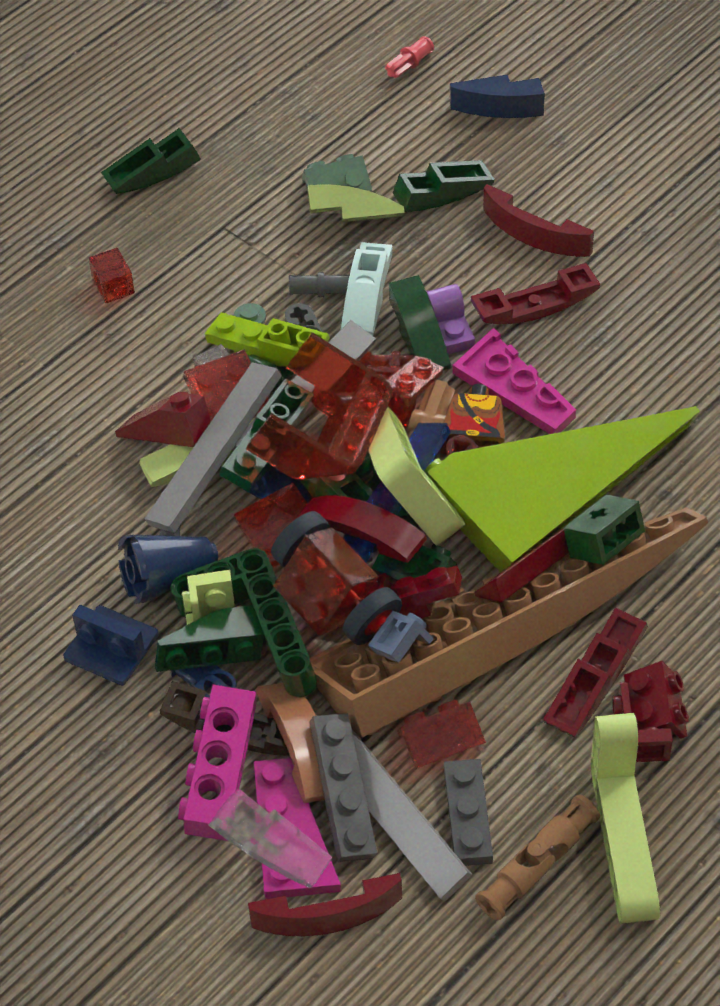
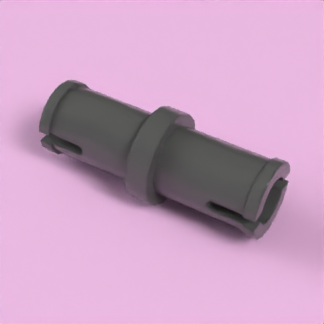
[289,272,350,297]

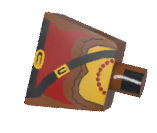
[441,384,505,455]

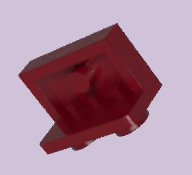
[624,661,689,739]

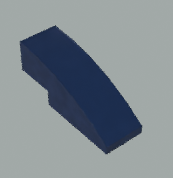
[450,74,545,118]

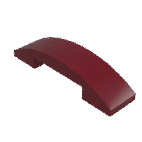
[483,184,594,257]
[470,263,600,324]
[295,495,427,563]
[248,873,402,937]

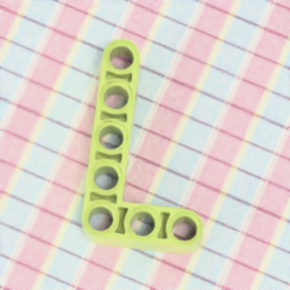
[360,405,465,546]
[591,713,660,924]

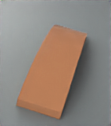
[256,683,325,803]

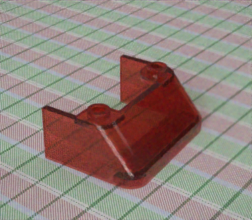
[246,332,393,479]

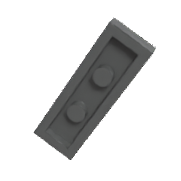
[444,759,493,866]

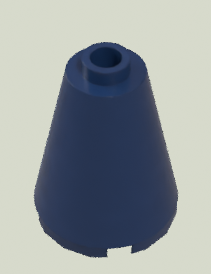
[118,535,219,604]

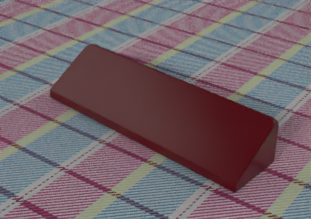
[474,525,569,602]

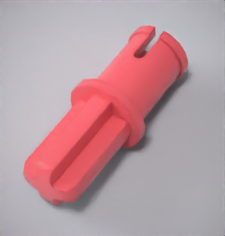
[385,36,434,78]

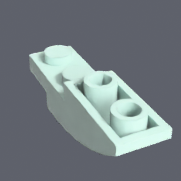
[341,242,392,336]

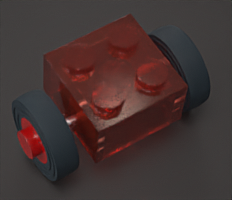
[271,511,402,645]

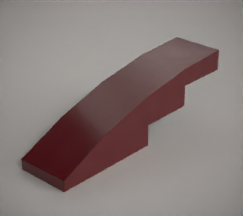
[543,607,648,738]

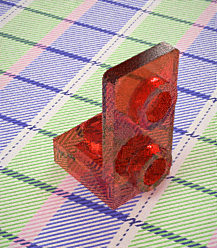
[379,356,443,429]

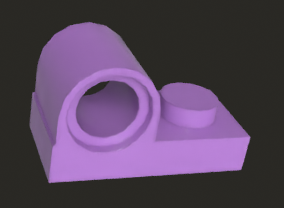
[426,284,475,354]

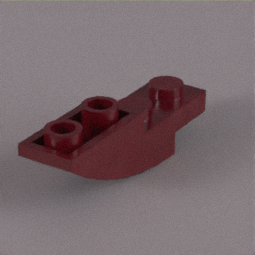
[317,566,462,621]

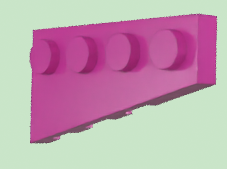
[452,328,576,434]
[254,758,341,899]

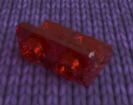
[397,699,486,769]

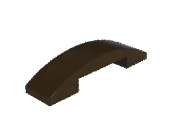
[160,681,290,756]

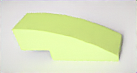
[307,184,405,222]

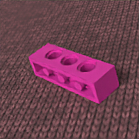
[178,685,256,841]

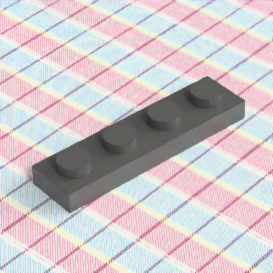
[309,713,378,862]

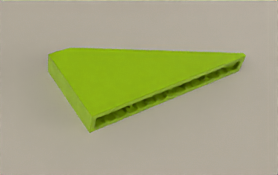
[424,406,700,572]

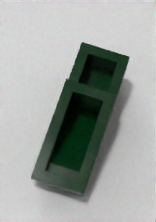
[101,128,201,194]
[393,160,495,212]
[389,275,451,377]

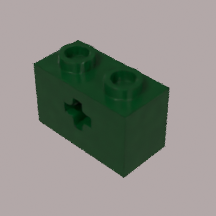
[563,495,645,565]

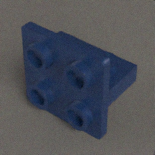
[63,605,159,686]

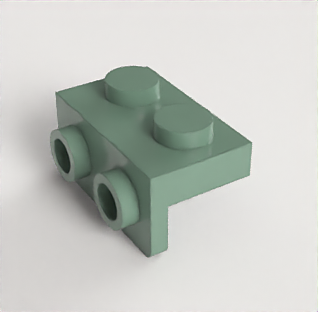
[302,154,372,192]

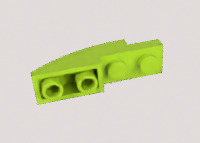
[205,312,330,366]

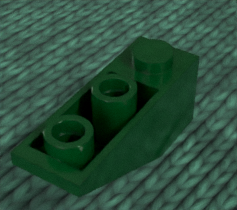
[155,605,264,672]

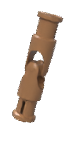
[475,795,600,920]

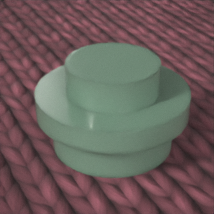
[234,303,266,324]

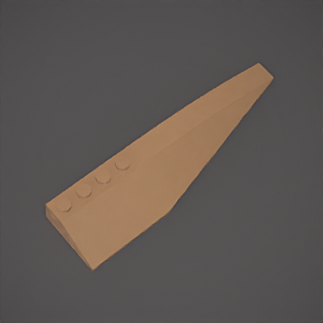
[310,507,708,737]

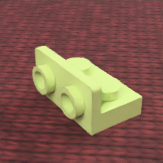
[182,570,235,625]

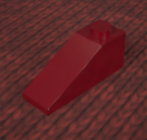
[115,392,211,447]

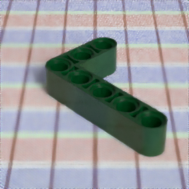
[171,548,317,697]

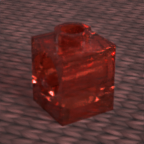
[88,247,135,304]

